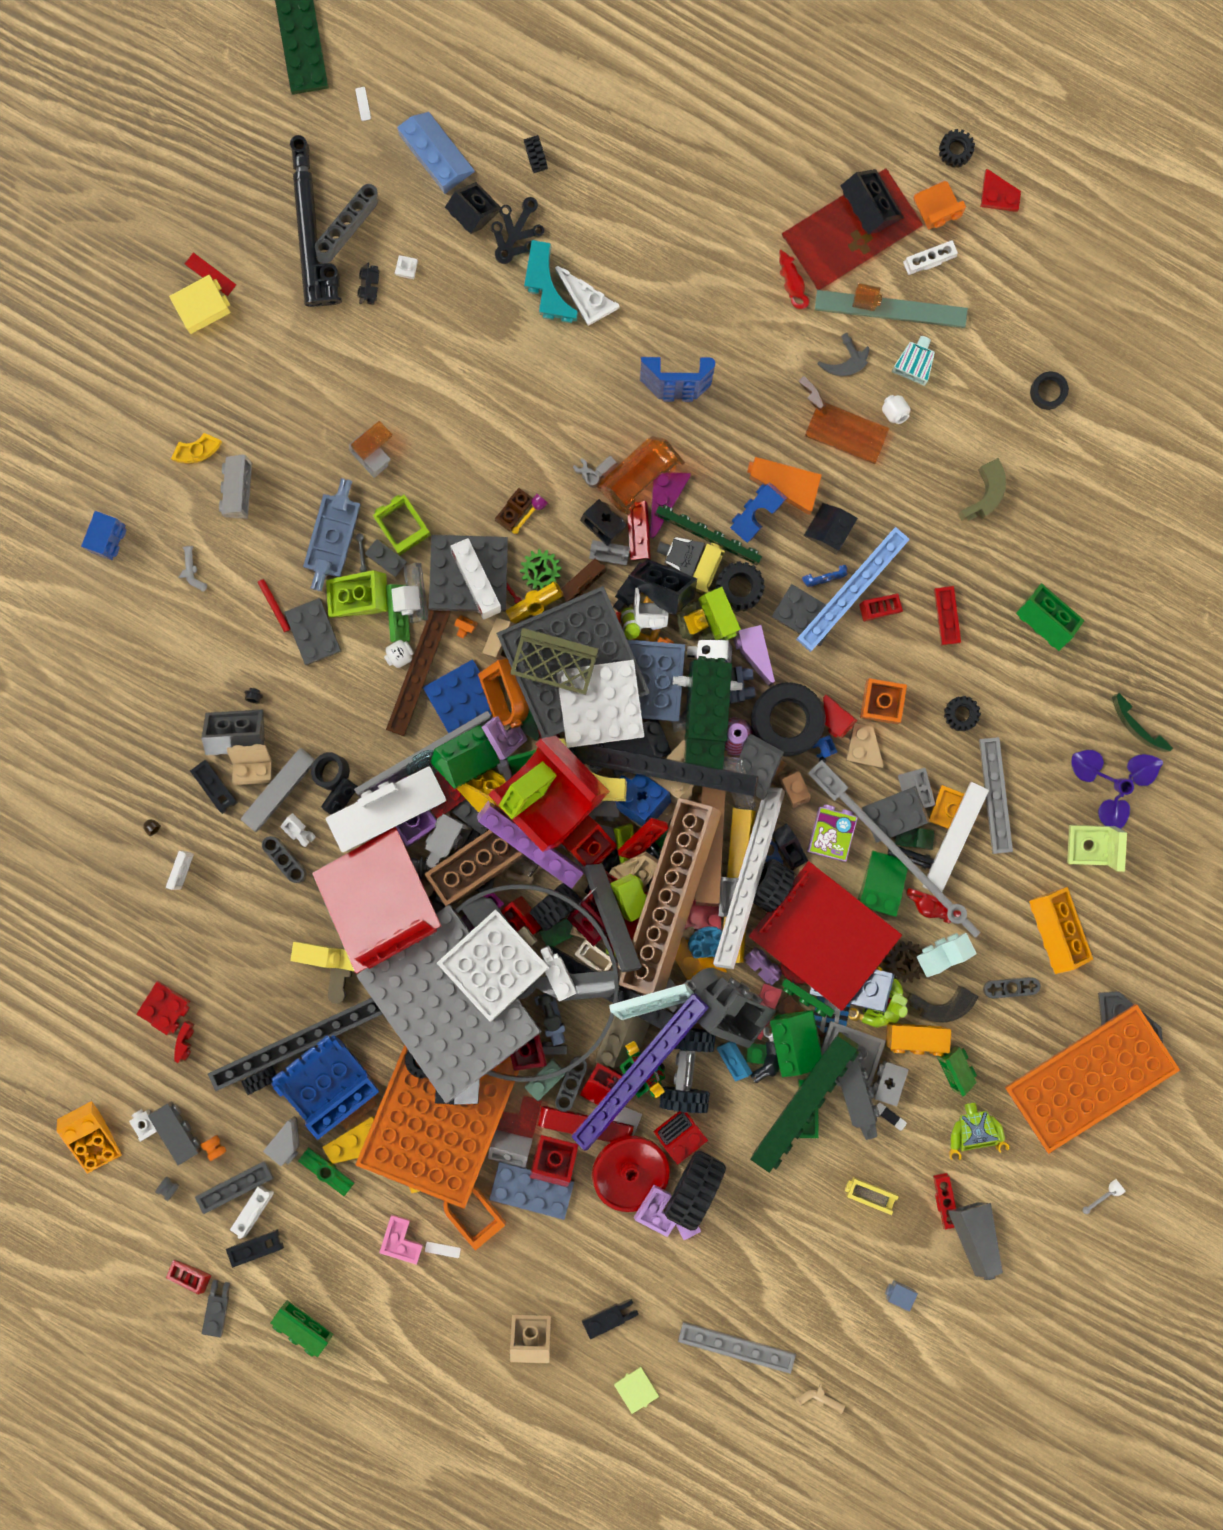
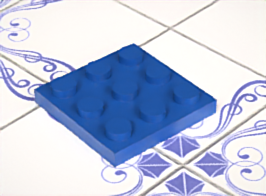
[423,659,492,733]

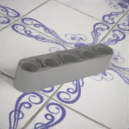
[241,748,315,832]

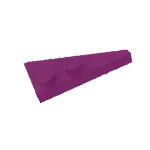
[650,471,691,539]

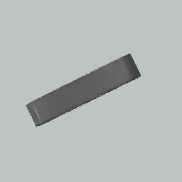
[315,184,378,263]

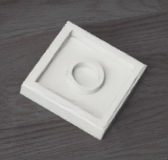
[166,851,194,890]

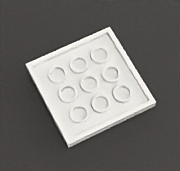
[557,660,644,748]
[437,909,549,1022]

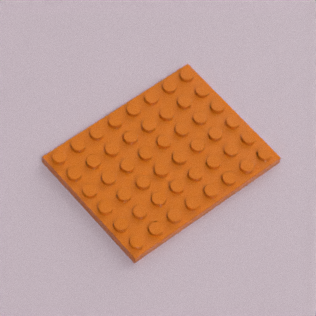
[355,1045,520,1209]

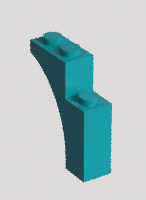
[524,240,578,323]

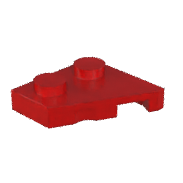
[980,169,1021,212]

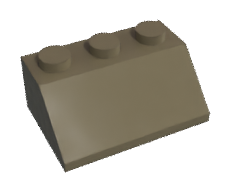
[595,1016,650,1068]

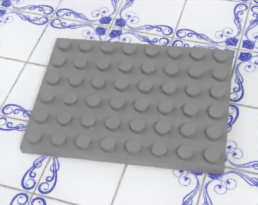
[356,905,541,1103]

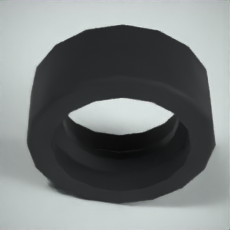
[1030,371,1069,410]
[311,752,350,790]

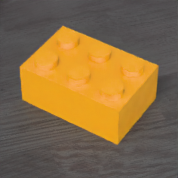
[886,1023,951,1056]

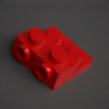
[136,981,191,1035]

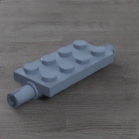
[303,478,361,592]

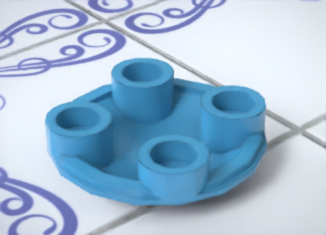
[688,926,723,958]

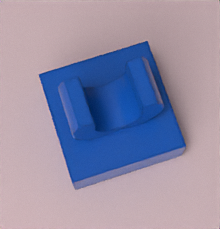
[812,735,838,758]

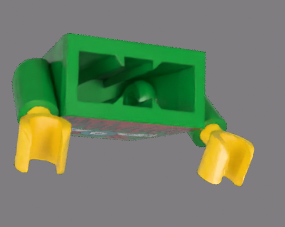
[619,1041,665,1098]

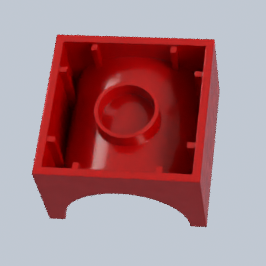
[488,736,610,852]

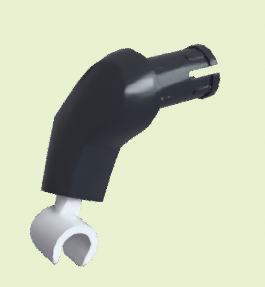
[750,1027,780,1083]

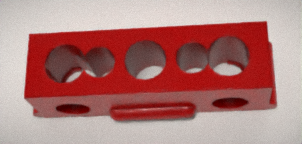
[933,1173,956,1230]

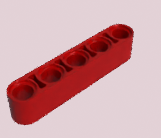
[537,1106,634,1142]

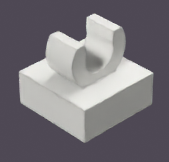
[395,255,418,279]

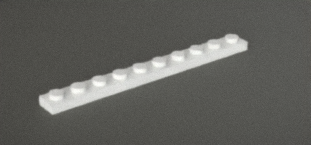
[713,787,785,969]

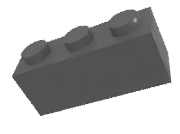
[148,1101,202,1165]

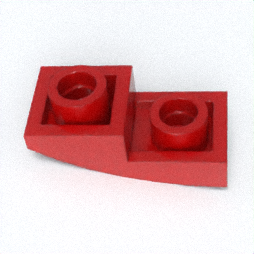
[174,1021,195,1063]

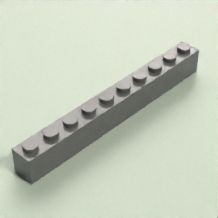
[208,998,383,1092]

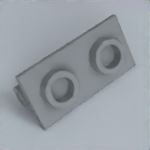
[589,540,630,566]

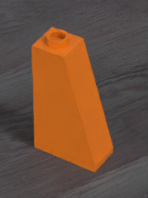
[747,457,822,514]

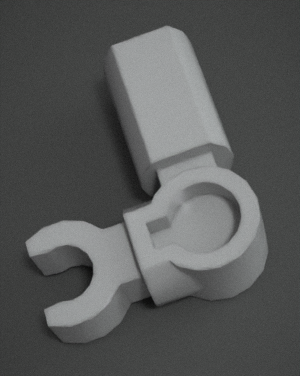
[573,456,618,488]

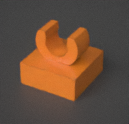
[454,615,478,639]

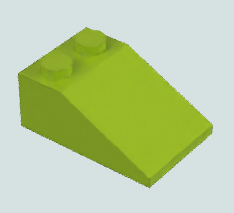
[326,570,388,618]

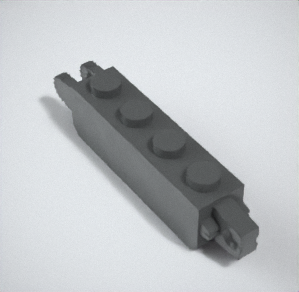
[838,1032,880,1140]

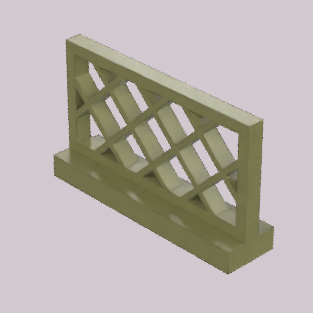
[510,628,599,695]

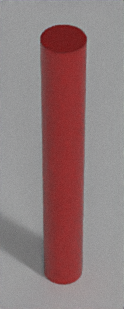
[257,579,291,633]

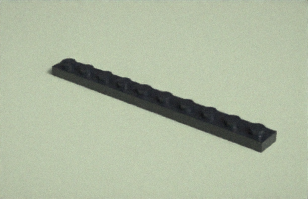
[569,745,759,796]

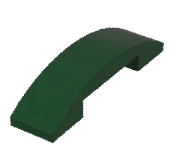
[1112,693,1173,752]

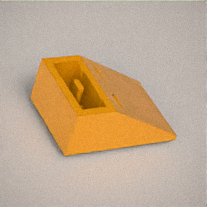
[56,1101,122,1174]

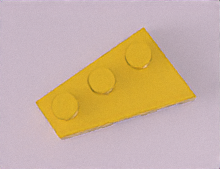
[322,1116,374,1164]

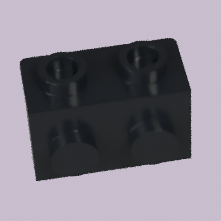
[321,778,358,815]

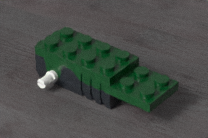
[672,656,742,769]

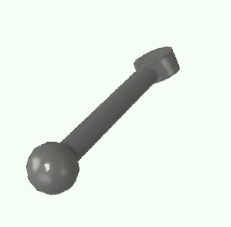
[356,533,367,572]

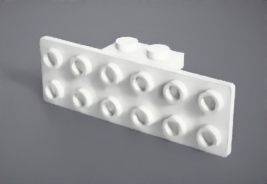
[326,767,446,852]

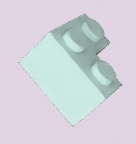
[916,933,977,977]

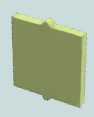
[614,1367,659,1414]

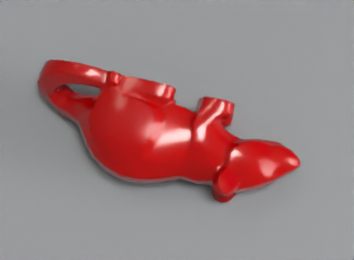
[779,249,810,309]
[906,888,961,924]

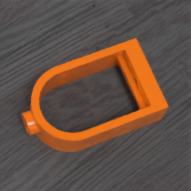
[478,659,529,729]
[443,1185,506,1251]

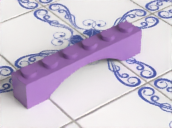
[477,800,584,889]

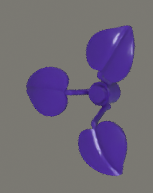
[1071,750,1163,829]

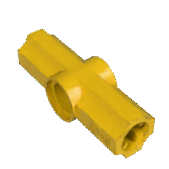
[506,582,563,624]

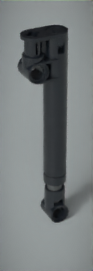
[290,135,342,307]

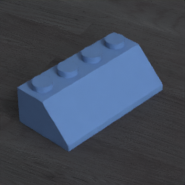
[397,112,475,194]

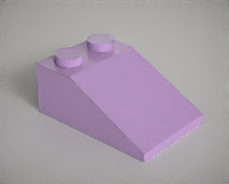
[734,625,775,686]

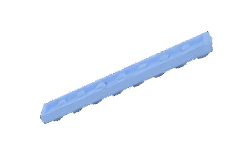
[796,527,910,652]

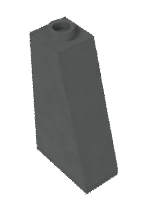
[949,1202,1003,1280]

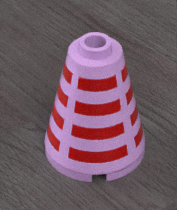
[725,717,754,756]

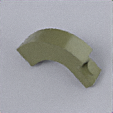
[958,458,1006,521]

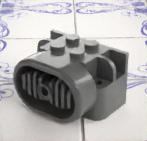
[691,968,776,1048]

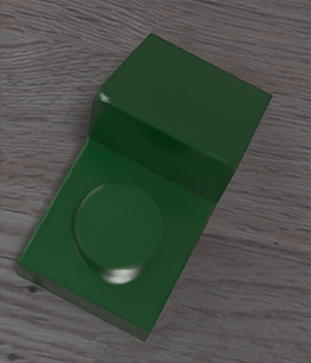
[894,828,935,850]

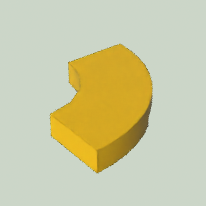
[171,433,222,464]

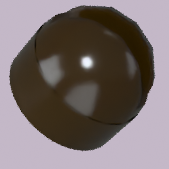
[143,819,161,836]

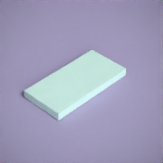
[609,984,694,1020]

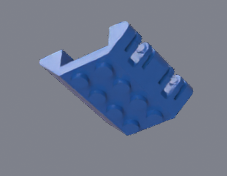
[640,357,716,402]

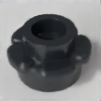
[244,688,263,704]

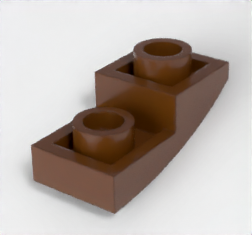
[495,488,533,531]

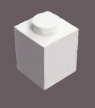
[391,586,421,615]

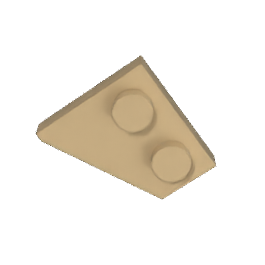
[846,723,883,768]
[609,852,658,890]

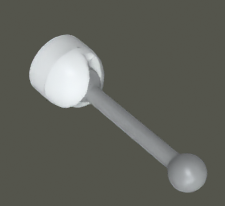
[1082,1179,1126,1214]

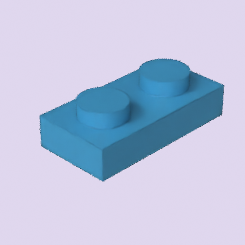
[716,1041,752,1082]

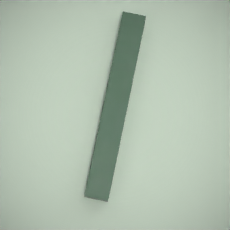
[814,290,968,328]

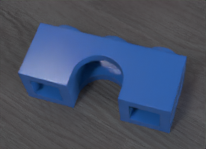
[730,483,787,543]

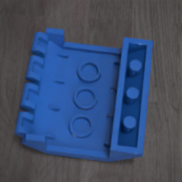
[271,1035,379,1140]

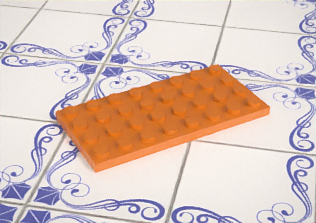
[1005,1004,1180,1154]

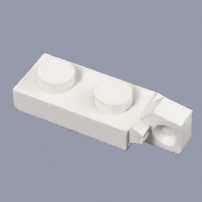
[540,946,578,1001]

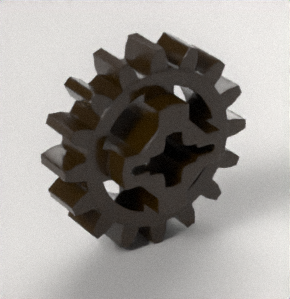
[886,941,925,983]

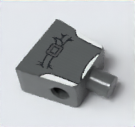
[657,537,705,576]

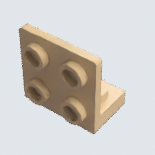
[227,744,272,785]

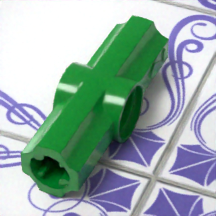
[298,1147,355,1196]

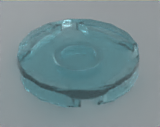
[406,750,438,776]

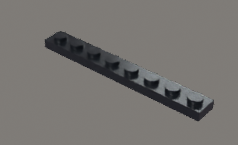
[543,945,676,1030]

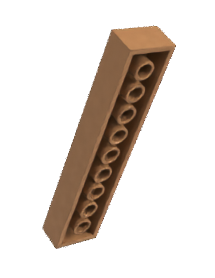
[425,764,605,906]
[618,798,722,994]

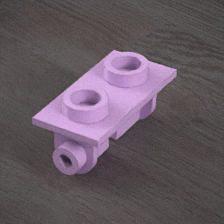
[744,946,782,985]

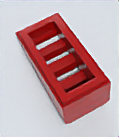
[859,593,903,621]
[166,1260,211,1295]

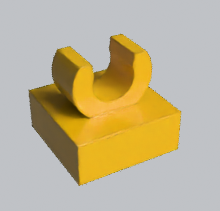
[683,609,709,634]

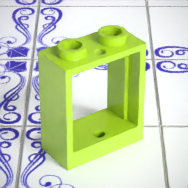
[372,494,431,556]
[698,587,741,640]
[499,761,556,819]

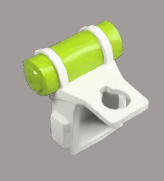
[621,588,668,640]

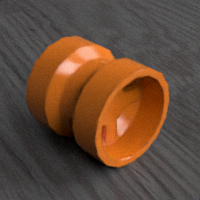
[201,1135,227,1161]

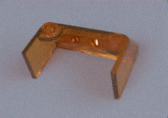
[597,436,685,515]

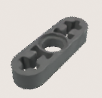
[983,977,1041,999]

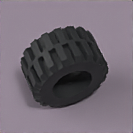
[716,561,765,612]
[753,859,795,912]
[530,883,582,931]

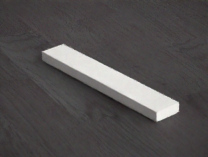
[922,782,989,892]

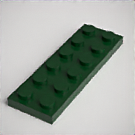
[275,0,329,95]

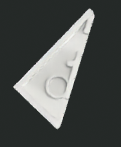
[555,266,620,326]

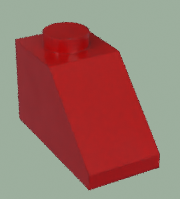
[823,695,858,738]

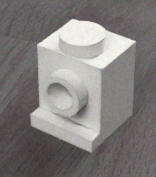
[129,1109,157,1142]

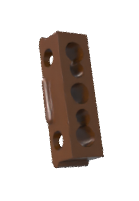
[561,558,607,602]

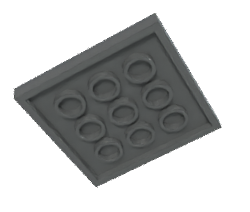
[429,535,508,612]

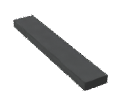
[583,864,641,972]

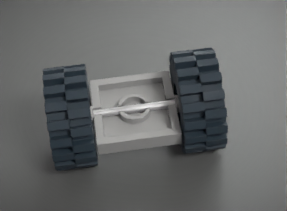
[659,1028,716,1113]

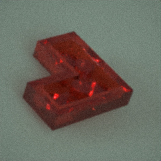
[496,1095,542,1139]

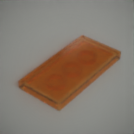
[805,402,890,464]

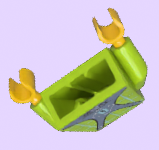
[949,1103,1009,1160]

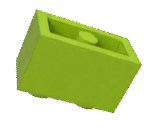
[610,874,647,922]

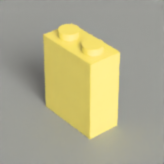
[169,275,231,334]

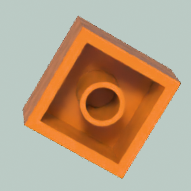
[860,678,907,724]

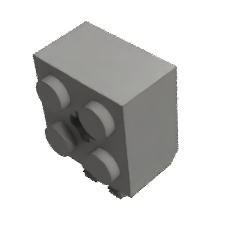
[425,814,473,868]

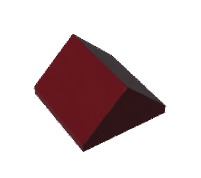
[567,898,607,947]
[510,1034,547,1071]

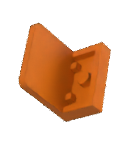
[913,181,966,230]

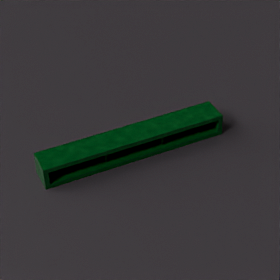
[750,1031,859,1173]

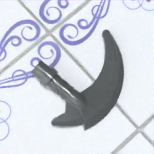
[817,333,869,376]

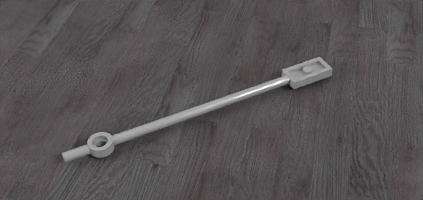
[808,760,981,937]

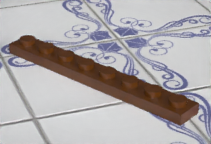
[386,610,451,737]

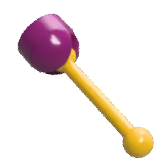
[512,494,548,534]

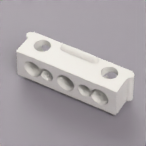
[903,240,958,275]
[230,1186,274,1239]

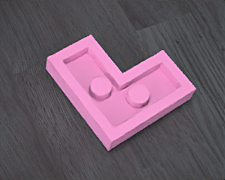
[380,1214,423,1265]

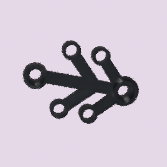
[491,197,544,264]

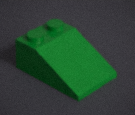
[858,850,908,917]
[936,1045,977,1097]

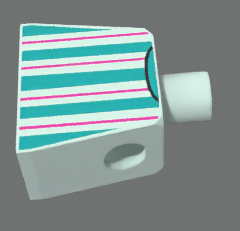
[892,336,935,386]

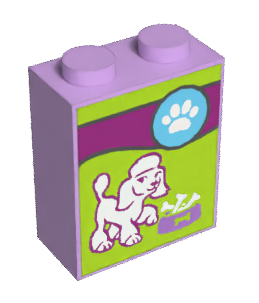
[807,804,858,862]

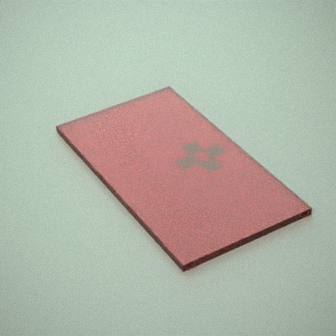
[782,168,923,290]

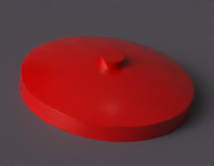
[592,1136,670,1212]

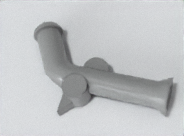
[178,546,207,592]

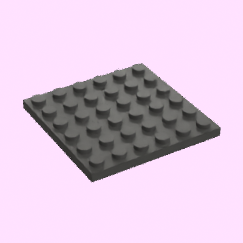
[496,586,650,738]

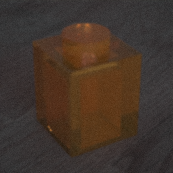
[852,283,883,311]

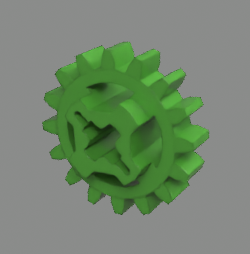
[520,549,562,590]

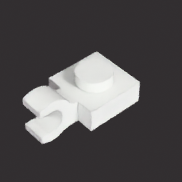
[280,813,315,847]

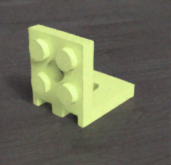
[1067,825,1127,872]

